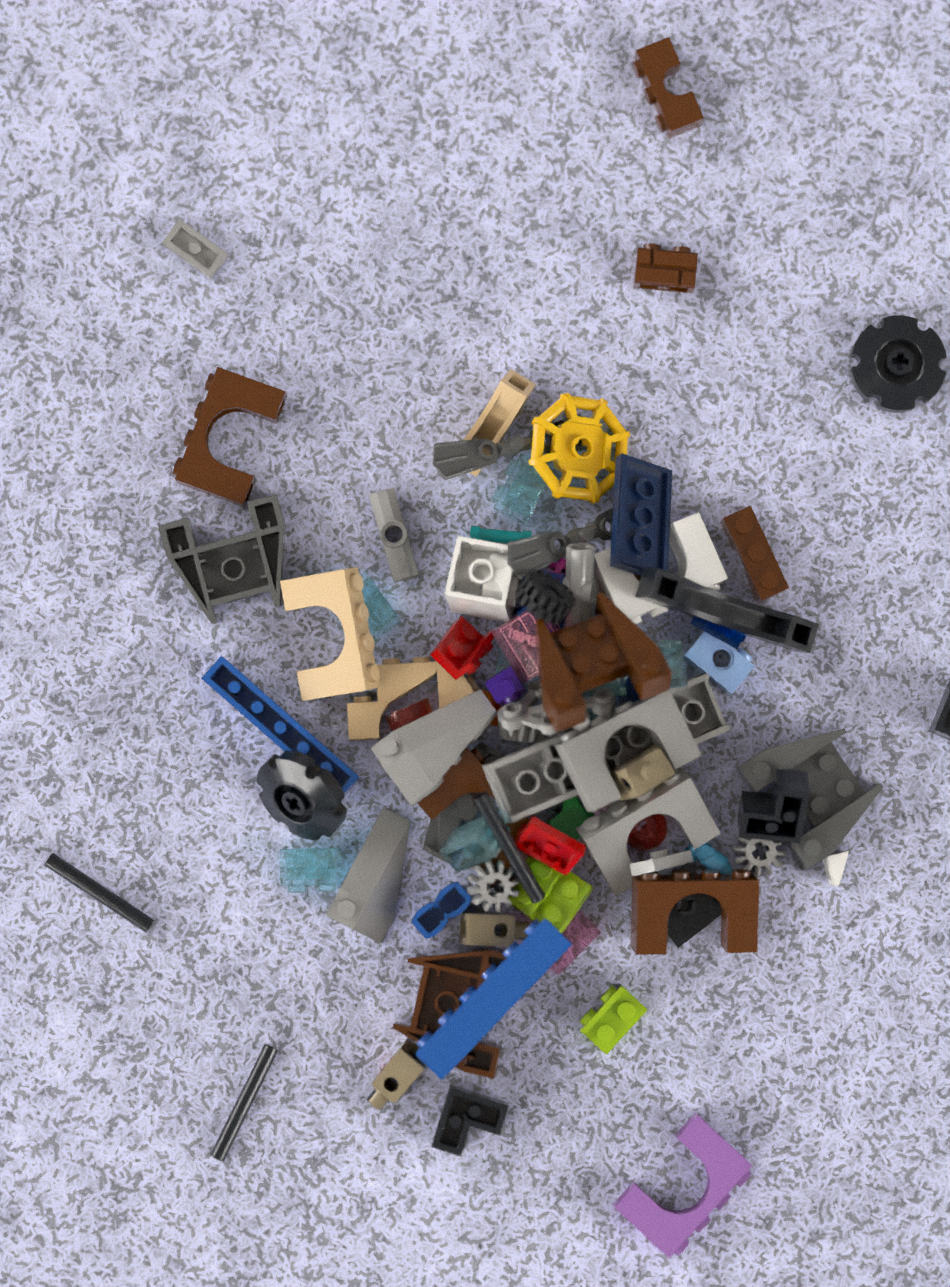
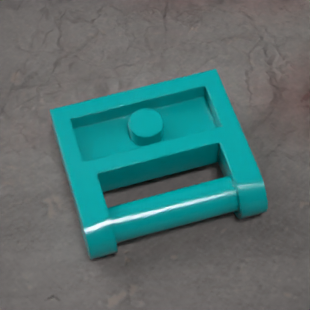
[470,525,532,545]

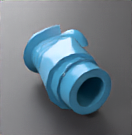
[684,842,733,874]

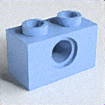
[683,628,755,696]

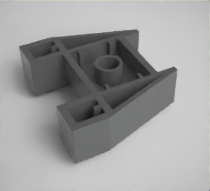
[158,494,286,625]
[736,728,883,869]

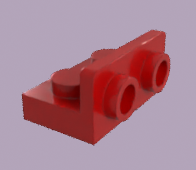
[430,615,497,680]
[515,816,586,876]

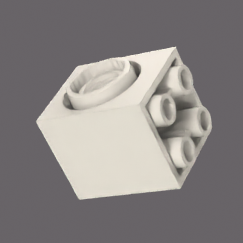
[444,536,521,623]

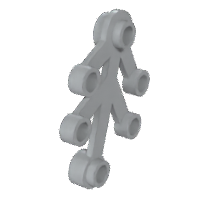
[498,681,616,735]

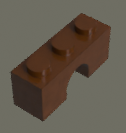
[632,37,704,139]
[720,505,789,604]

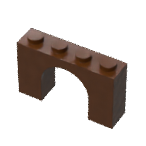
[173,367,287,508]
[417,747,532,889]
[631,869,759,955]

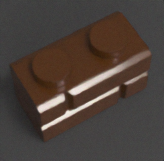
[633,243,698,294]

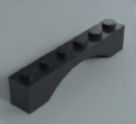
[635,568,819,653]

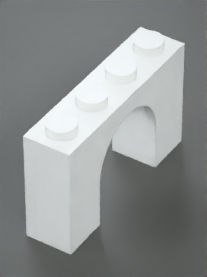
[594,512,728,624]

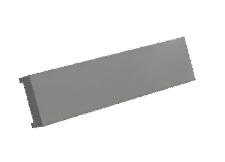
[482,673,730,823]

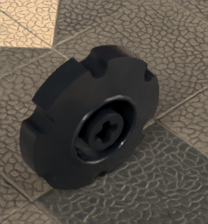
[850,315,947,413]
[257,750,347,840]

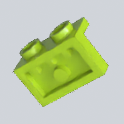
[579,984,648,1055]

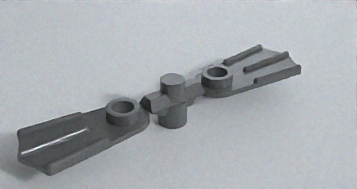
[432,414,587,480]
[507,508,613,579]

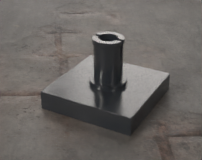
[667,863,721,948]

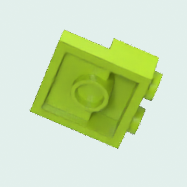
[507,856,594,933]

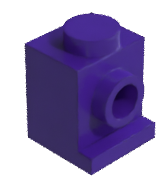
[485,665,527,707]

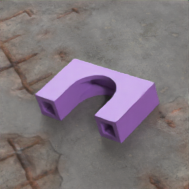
[613,1113,752,1259]

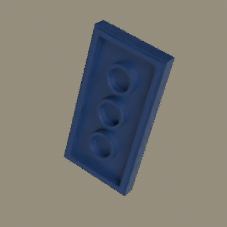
[610,453,672,576]

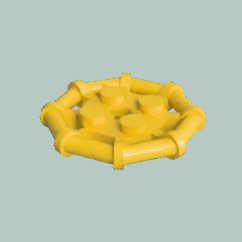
[528,393,631,504]

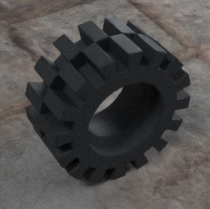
[515,570,576,625]

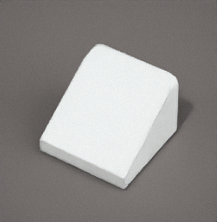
[823,851,848,886]

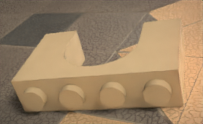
[280,567,380,701]

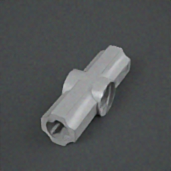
[369,488,419,583]
[562,542,599,627]

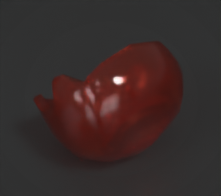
[386,698,432,732]
[627,814,667,851]

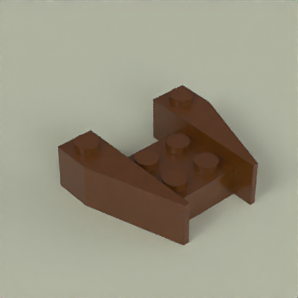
[535,592,672,733]
[393,949,506,1079]

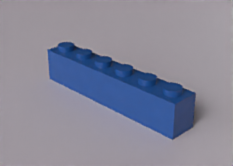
[201,655,360,795]
[415,918,573,1080]

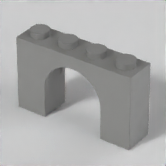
[554,689,702,812]
[576,766,721,897]

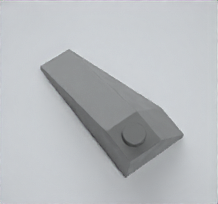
[371,689,497,806]
[326,807,411,943]

